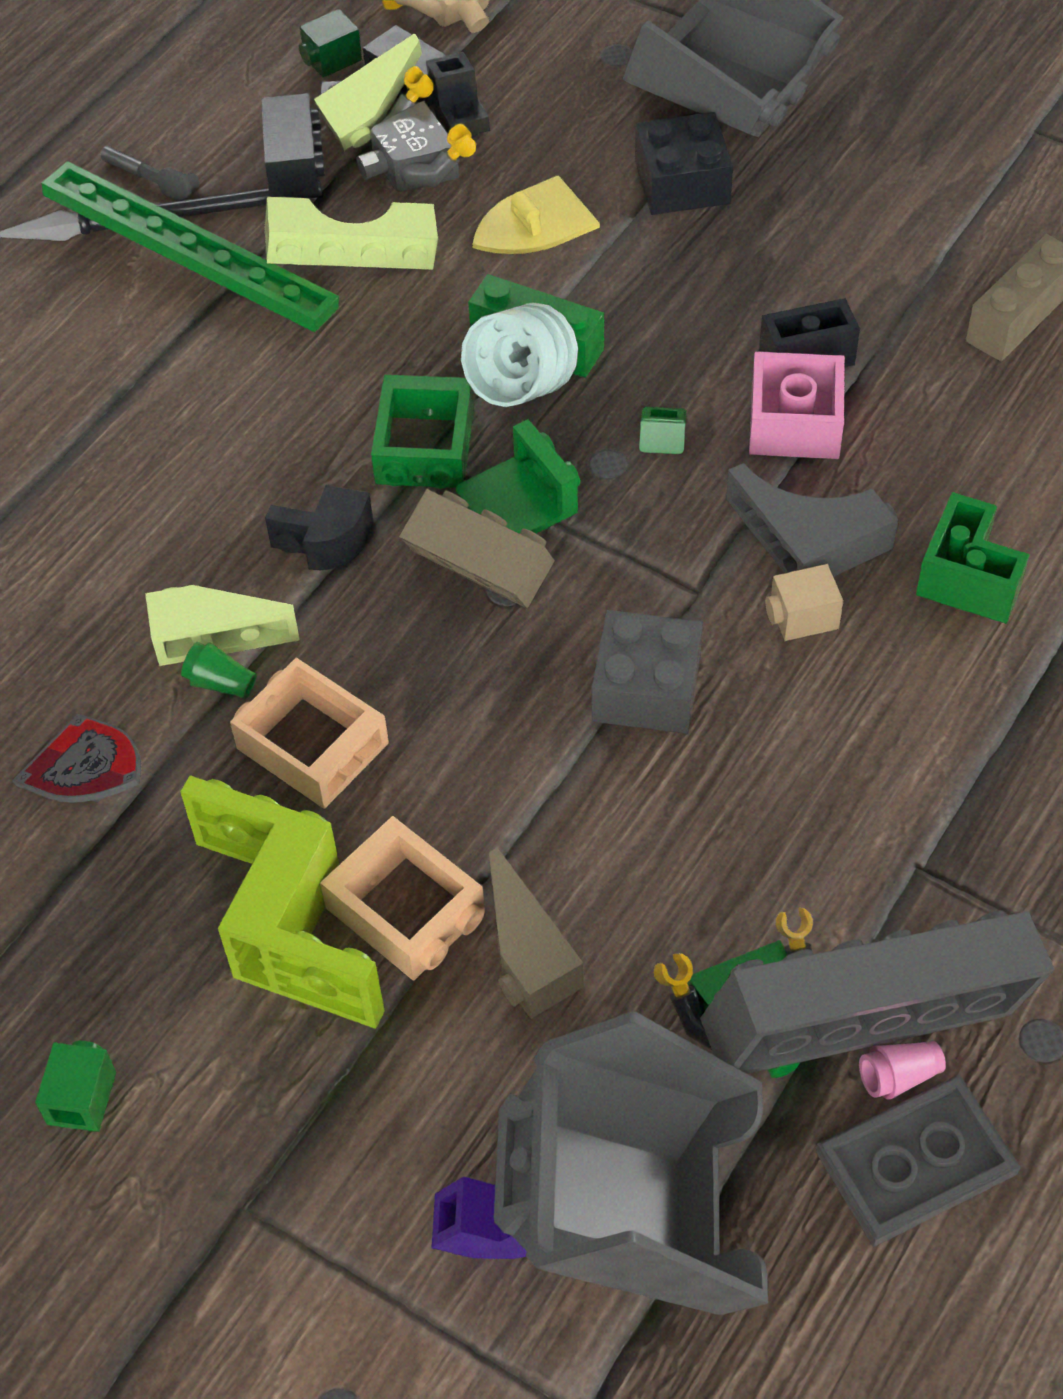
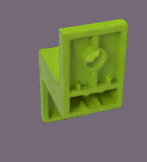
[181,776,385,1029]

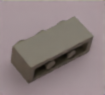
[966,234,1063,362]
[399,489,555,609]

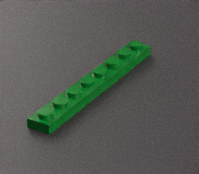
[41,161,339,332]

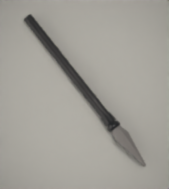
[0,181,322,241]

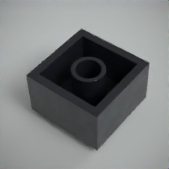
[635,112,733,215]

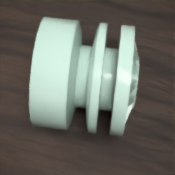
[461,303,578,407]

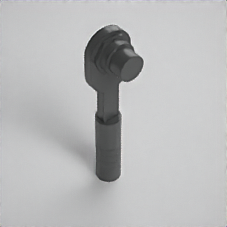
[101,146,199,201]

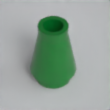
[181,642,257,699]

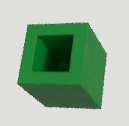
[35,1040,116,1132]

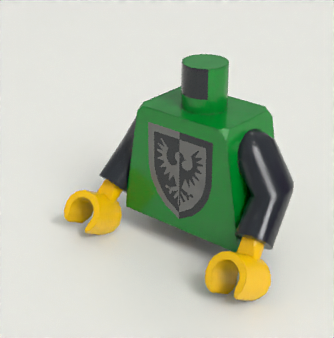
[654,908,813,1078]

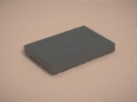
[815,1075,1020,1247]

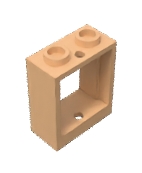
[230,658,389,809]
[320,816,485,981]

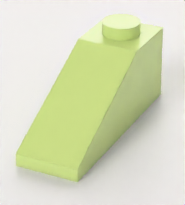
[314,33,422,151]
[145,585,300,666]

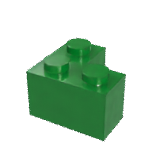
[916,492,1030,624]

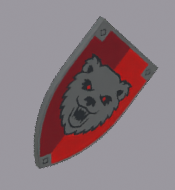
[12,714,141,803]

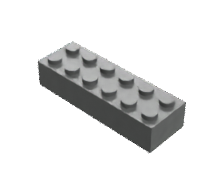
[700,911,1055,1074]

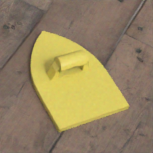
[473,175,600,254]

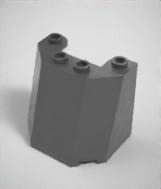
[623,0,844,137]
[494,1012,768,1315]

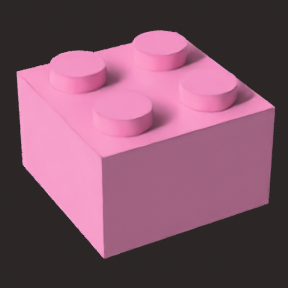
[749,352,844,459]

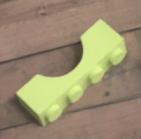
[265,197,438,270]

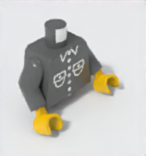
[357,66,476,192]

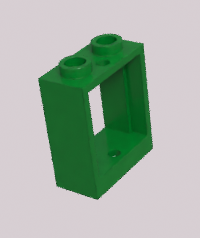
[371,374,474,488]

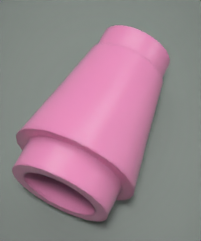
[859,1041,946,1100]

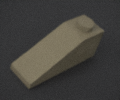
[489,848,584,1019]

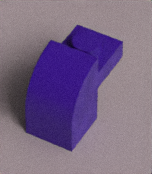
[431,1176,527,1259]

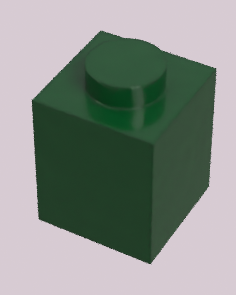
[299,9,362,78]

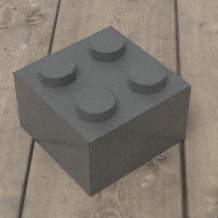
[592,610,703,734]

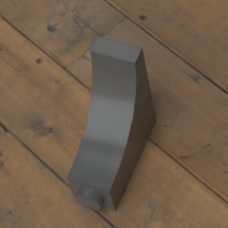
[726,463,898,577]

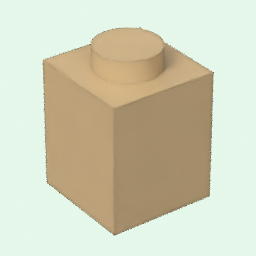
[765,564,843,641]

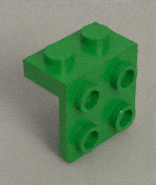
[456,419,580,534]

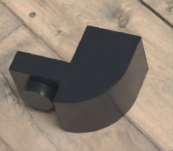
[426,52,490,138]
[265,485,374,571]

